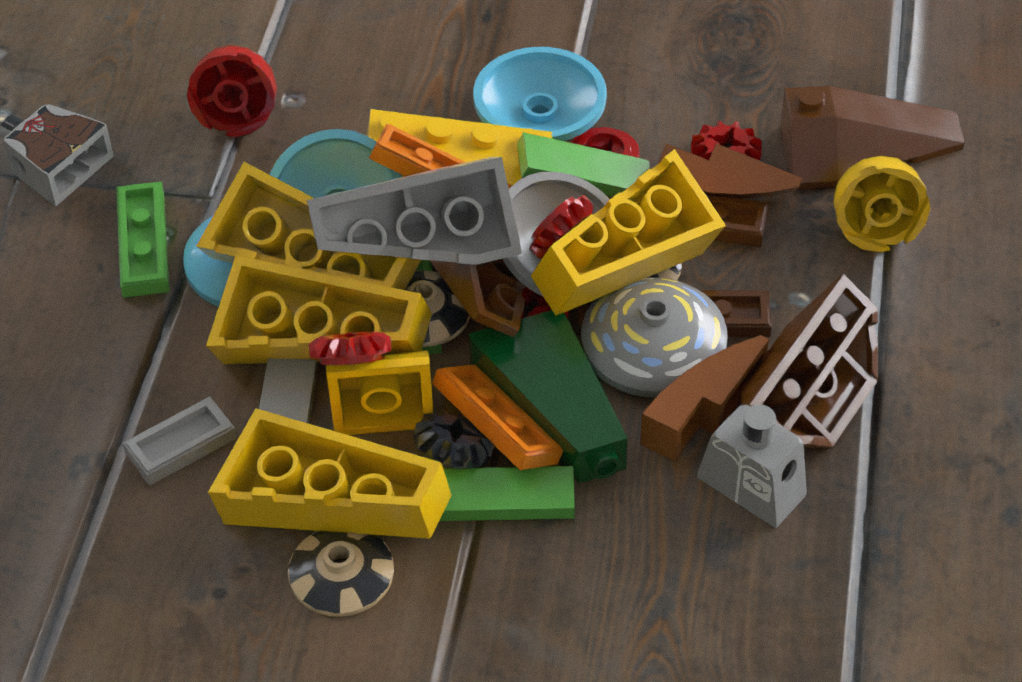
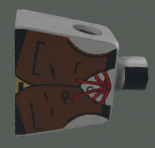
[0,104,114,206]

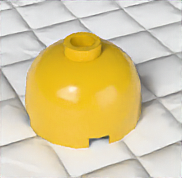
[833,156,931,252]

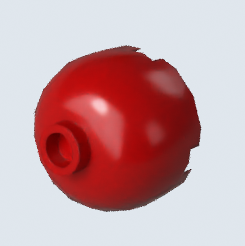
[187,45,277,137]

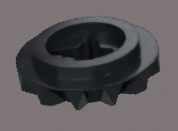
[413,410,495,469]

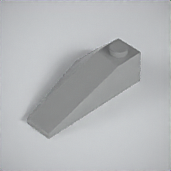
[306,156,522,265]

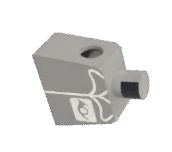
[697,405,807,528]

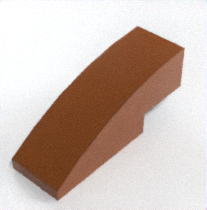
[657,143,802,199]
[640,335,769,462]

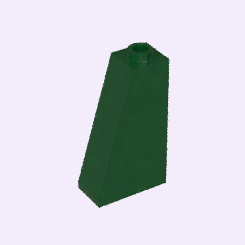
[469,310,628,483]

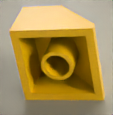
[326,350,433,435]

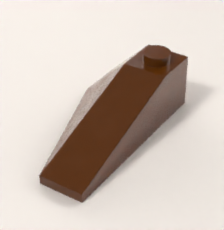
[780,86,965,189]
[430,259,526,337]

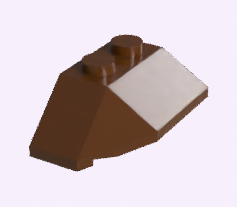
[740,274,878,450]

